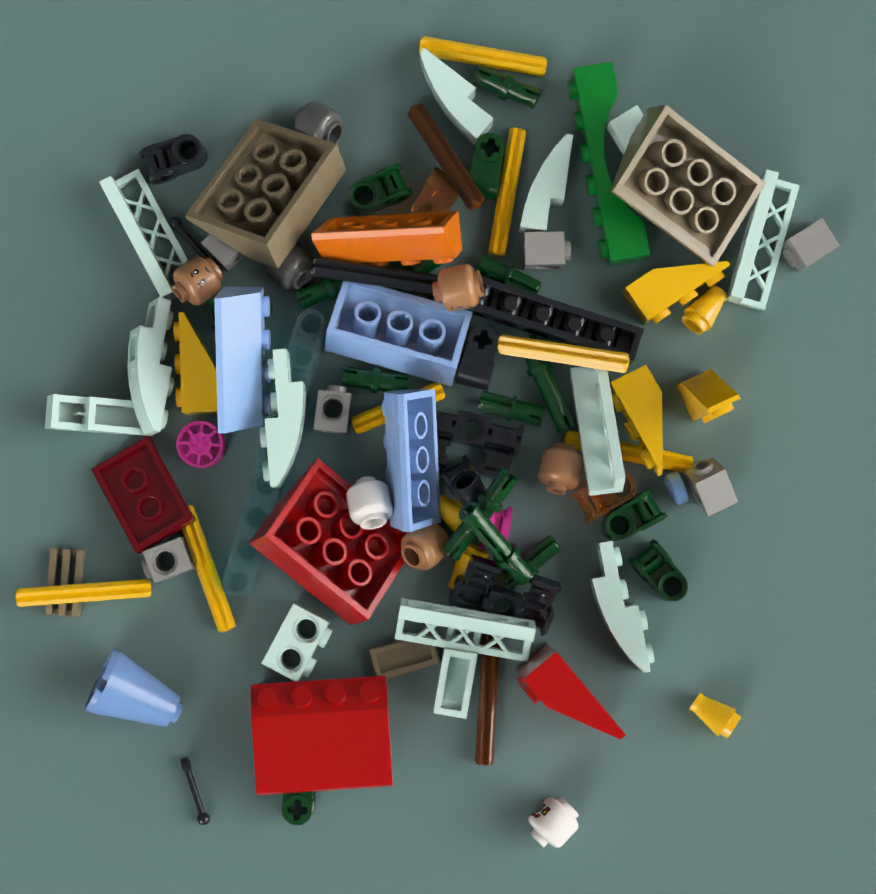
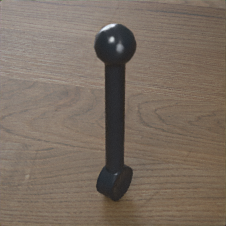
[169,216,219,267]
[181,757,210,825]

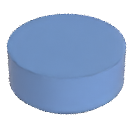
[664,471,689,506]

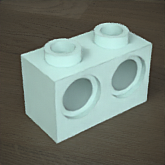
[261,602,333,682]

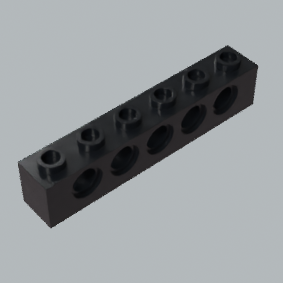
[464,277,644,365]

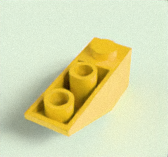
[622,261,730,325]
[173,312,217,415]
[611,365,663,476]
[676,369,741,423]

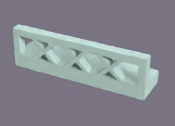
[99,169,188,300]
[726,169,800,311]
[570,367,625,496]
[395,598,536,662]

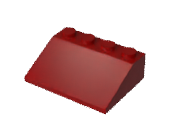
[249,458,407,625]
[516,643,626,740]
[251,675,393,795]

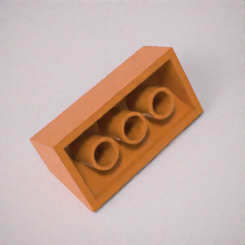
[311,211,462,266]

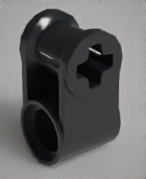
[140,134,208,185]
[456,325,498,391]
[439,454,486,508]

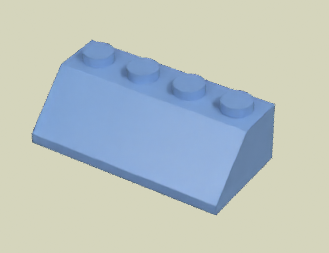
[325,281,473,387]
[214,286,272,433]
[382,389,441,532]

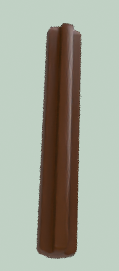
[408,103,484,210]
[475,634,500,766]

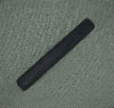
[311,256,438,294]

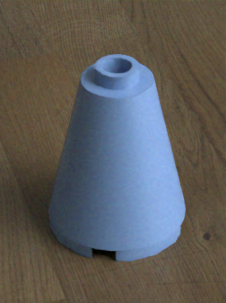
[84,648,183,727]

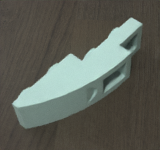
[127,297,174,436]
[260,349,306,488]
[589,541,654,673]

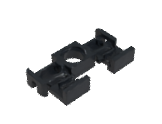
[436,410,524,479]
[449,554,562,636]

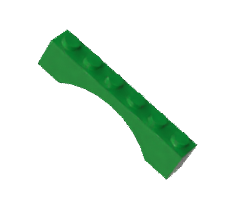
[567,61,650,267]

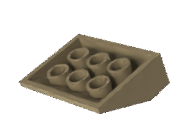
[610,105,766,267]
[185,119,346,269]

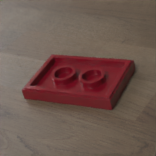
[91,435,196,554]

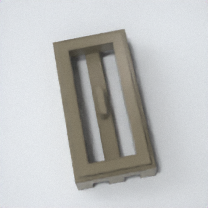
[45,548,86,617]

